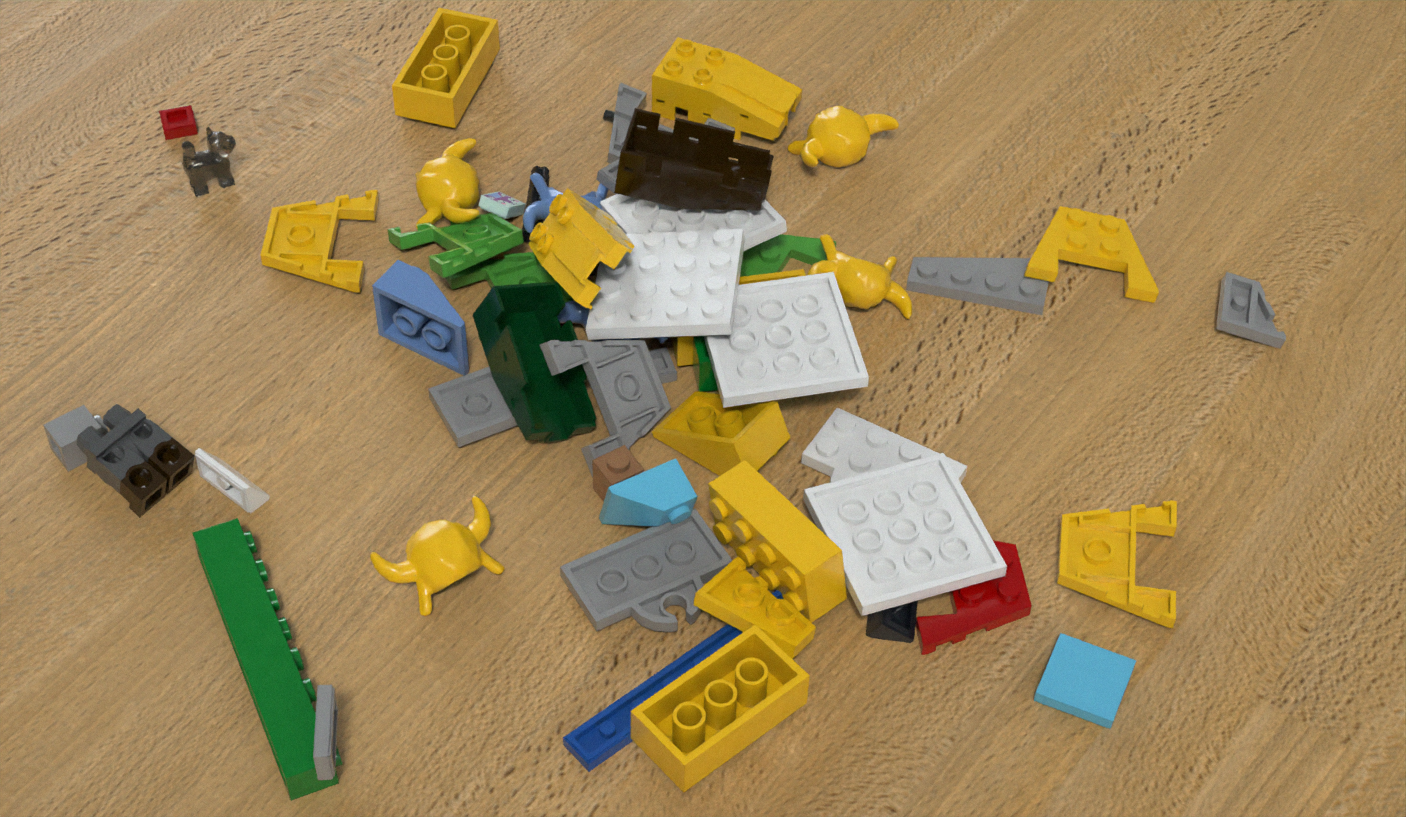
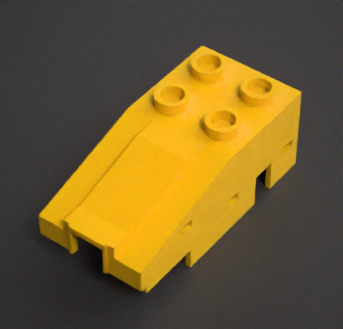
[652,37,802,141]
[528,188,635,310]

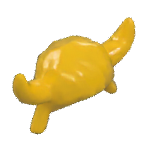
[787,105,899,168]
[415,138,479,230]
[807,234,913,319]
[370,496,505,616]

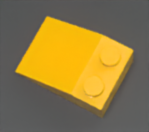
[652,391,790,476]

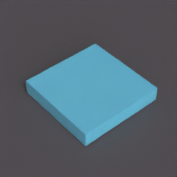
[1034,633,1136,729]

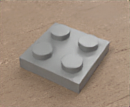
[428,367,518,447]

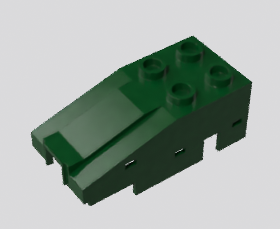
[472,281,597,443]

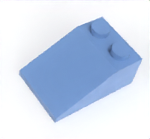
[372,260,469,376]

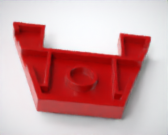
[915,540,1032,655]

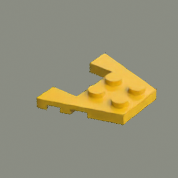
[260,190,379,293]
[1024,206,1159,303]
[1057,500,1177,628]

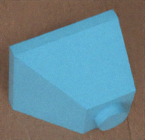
[599,458,698,526]

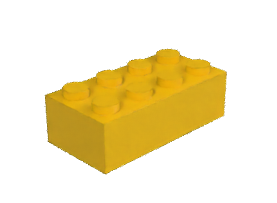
[392,8,500,128]
[708,460,847,623]
[631,624,810,793]

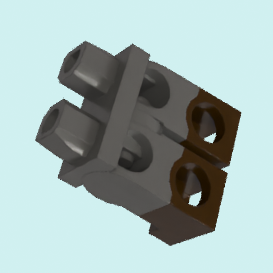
[77,404,195,518]

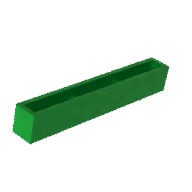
[192,518,342,801]

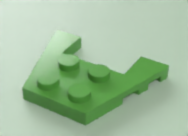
[387,213,524,278]
[740,234,836,277]
[445,252,575,341]

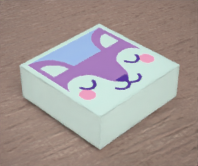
[478,191,526,219]

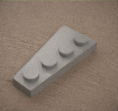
[906,257,1049,315]

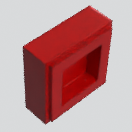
[159,105,198,140]

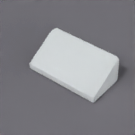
[195,448,270,513]

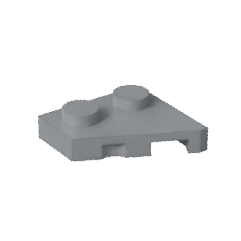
[1216,272,1286,349]

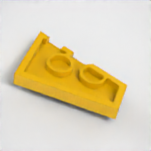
[693,556,816,659]

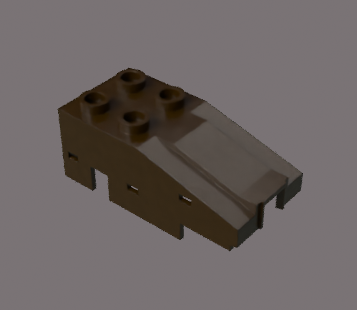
[614,108,774,211]

